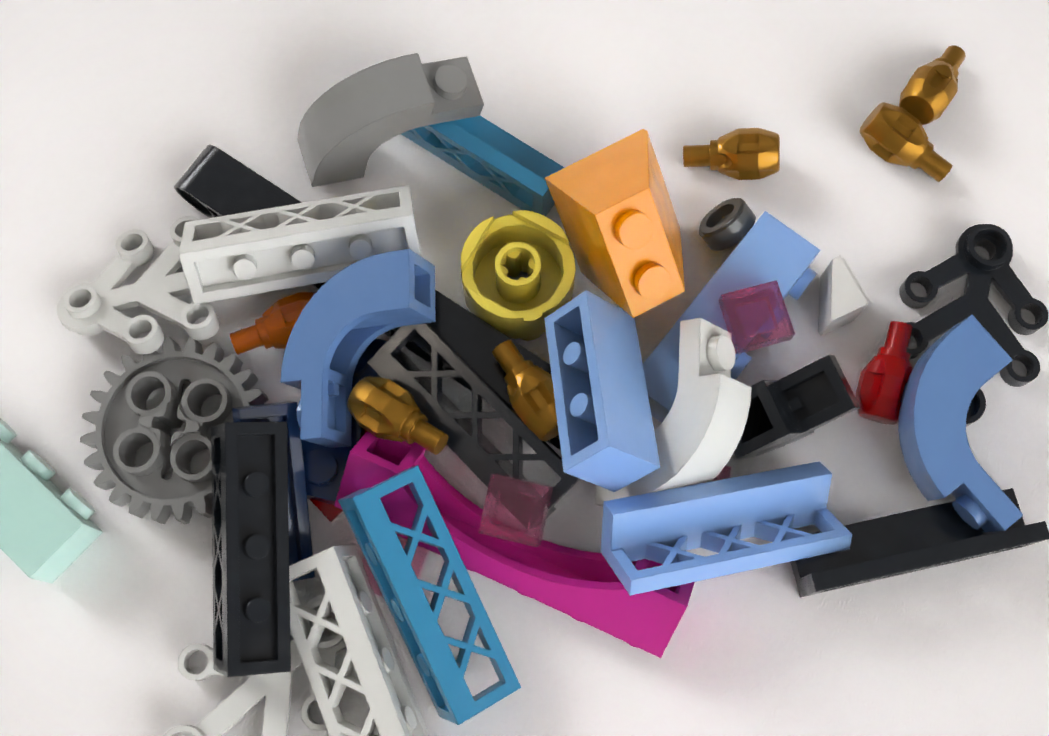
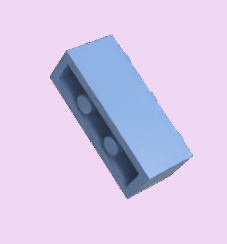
[544,290,661,492]

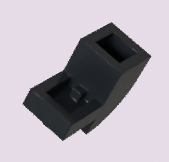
[734,355,861,459]

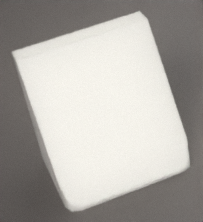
[818,255,869,336]

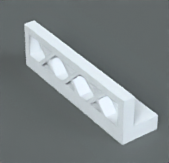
[179,185,422,304]
[289,544,429,736]

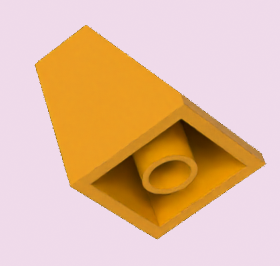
[545,129,685,318]

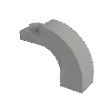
[297,53,484,187]

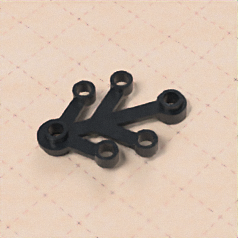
[899,224,1049,427]

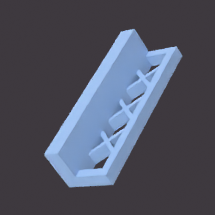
[600,461,852,596]

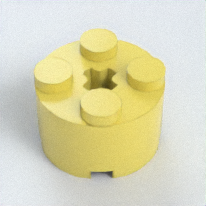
[461,210,576,341]

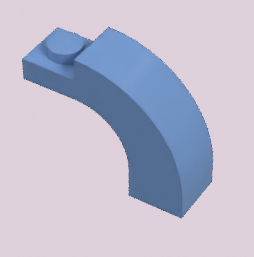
[280,249,436,448]
[898,315,1023,532]

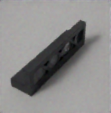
[367,323,580,530]
[211,422,291,677]
[790,488,1049,598]

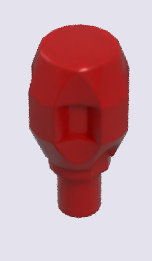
[856,321,913,425]

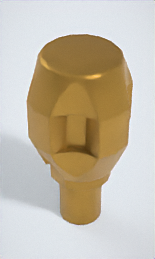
[899,45,966,125]
[859,102,953,182]
[683,128,780,180]
[492,340,559,441]
[347,376,449,455]

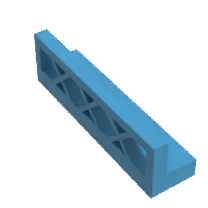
[401,116,565,216]
[338,465,521,725]

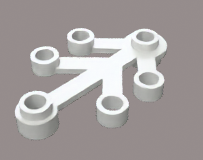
[56,216,261,355]
[163,594,346,736]

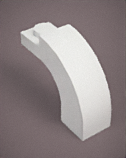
[595,318,752,507]

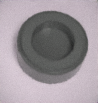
[699,198,756,251]

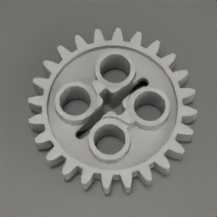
[80,337,269,524]

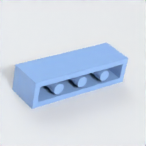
[643,211,820,423]

